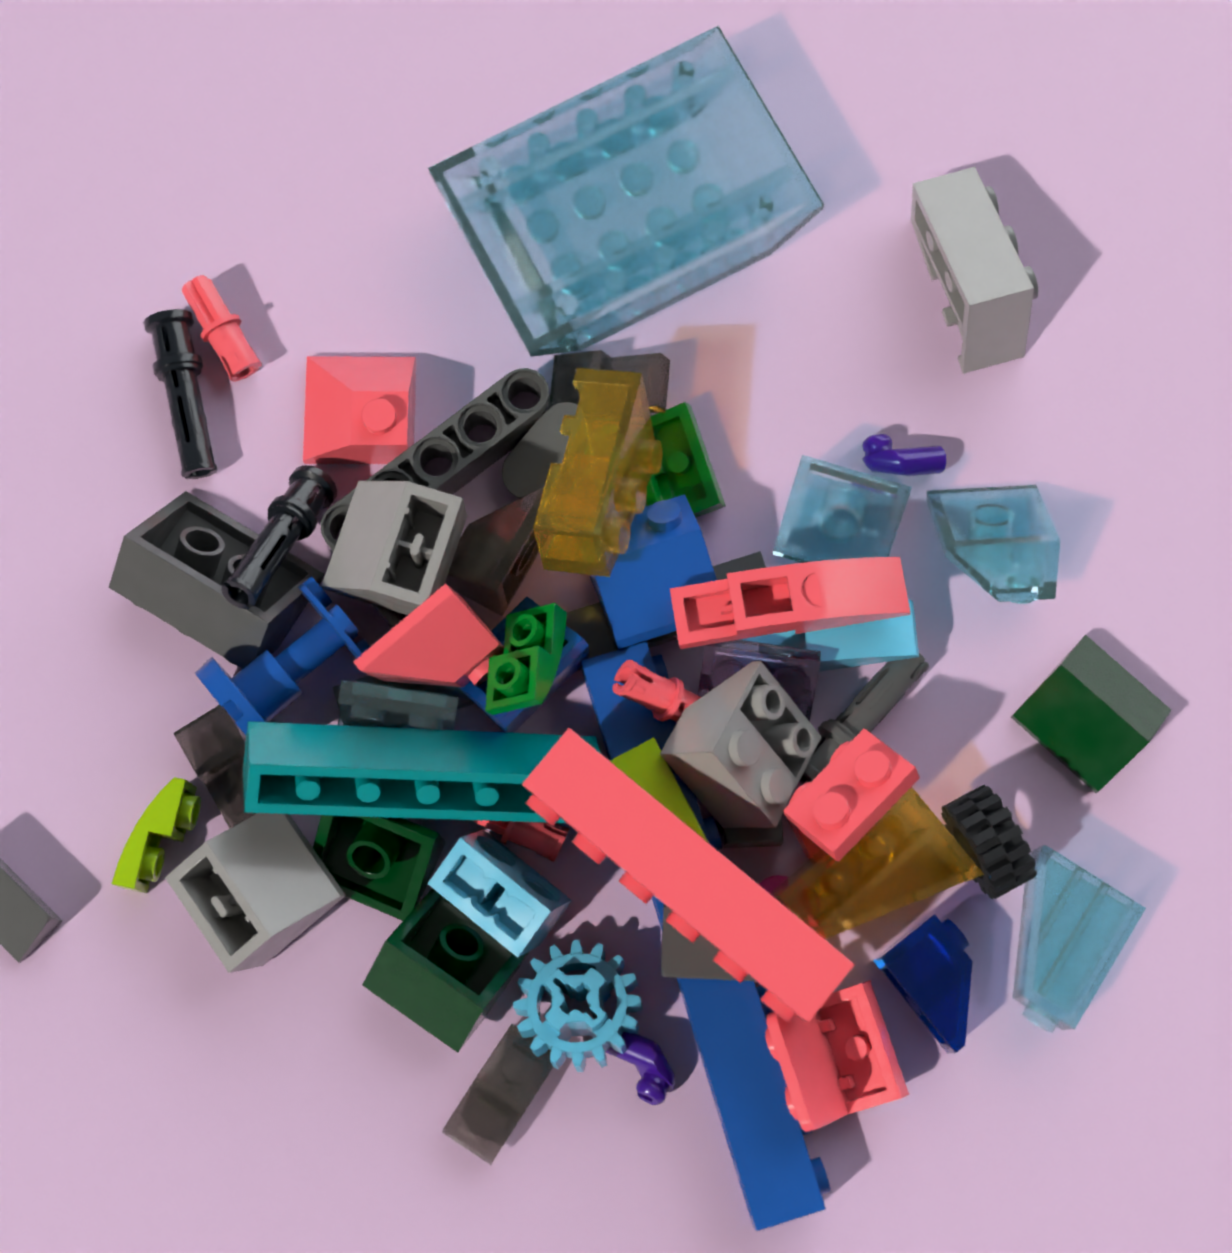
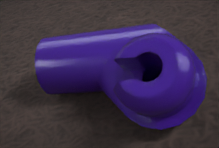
[862,434,947,476]
[605,1032,675,1105]

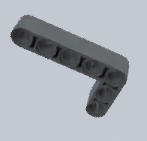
[320,368,550,629]

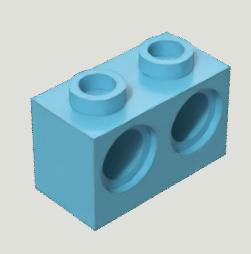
[427,829,572,957]

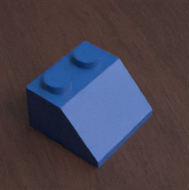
[577,494,717,649]

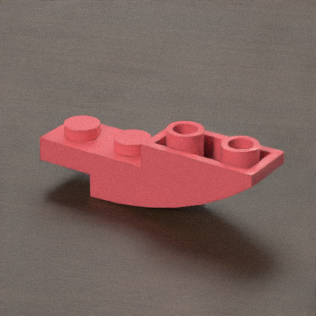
[670,557,911,649]

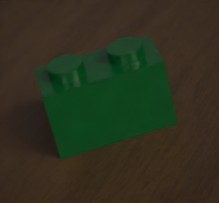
[362,888,531,1053]

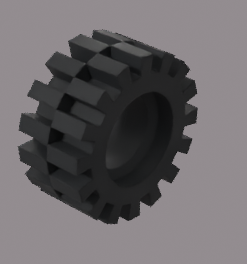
[941,785,1037,899]

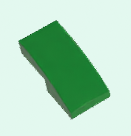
[485,603,567,715]

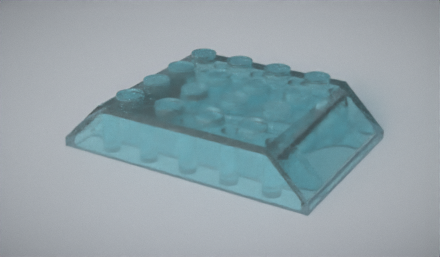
[428,26,824,357]

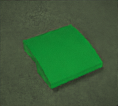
[585,402,726,518]

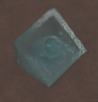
[772,455,912,563]

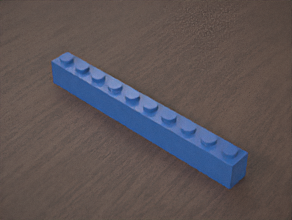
[581,641,831,1231]

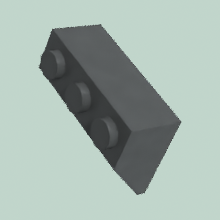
[109,491,324,669]

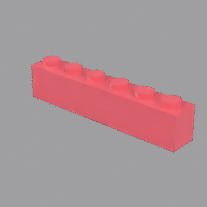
[522,728,855,1023]

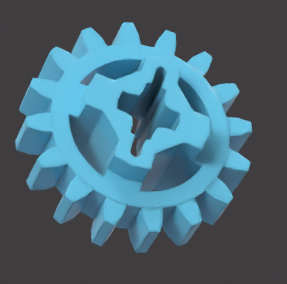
[513,940,643,1072]

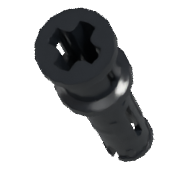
[144,309,218,479]
[221,465,337,609]

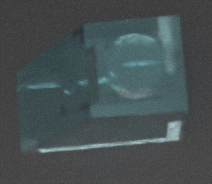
[1012,844,1146,1033]

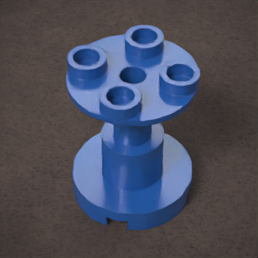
[195,576,371,735]

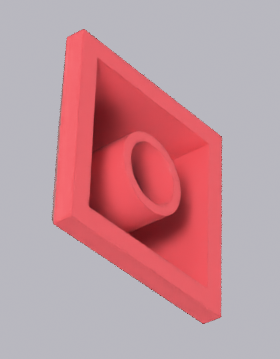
[303,356,416,464]
[354,583,504,687]

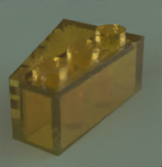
[533,368,663,577]
[770,787,984,939]

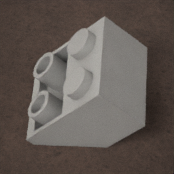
[321,481,467,615]
[660,661,821,828]
[165,813,346,973]

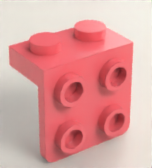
[783,728,920,864]
[766,980,909,1132]

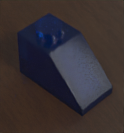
[873,914,973,1053]

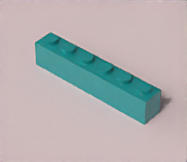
[243,721,601,823]

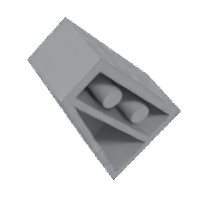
[911,167,1038,374]

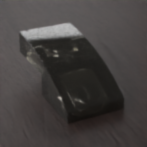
[550,350,670,414]
[173,705,257,828]
[442,1024,554,1165]

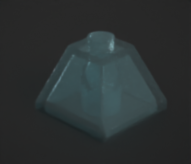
[926,485,1061,604]

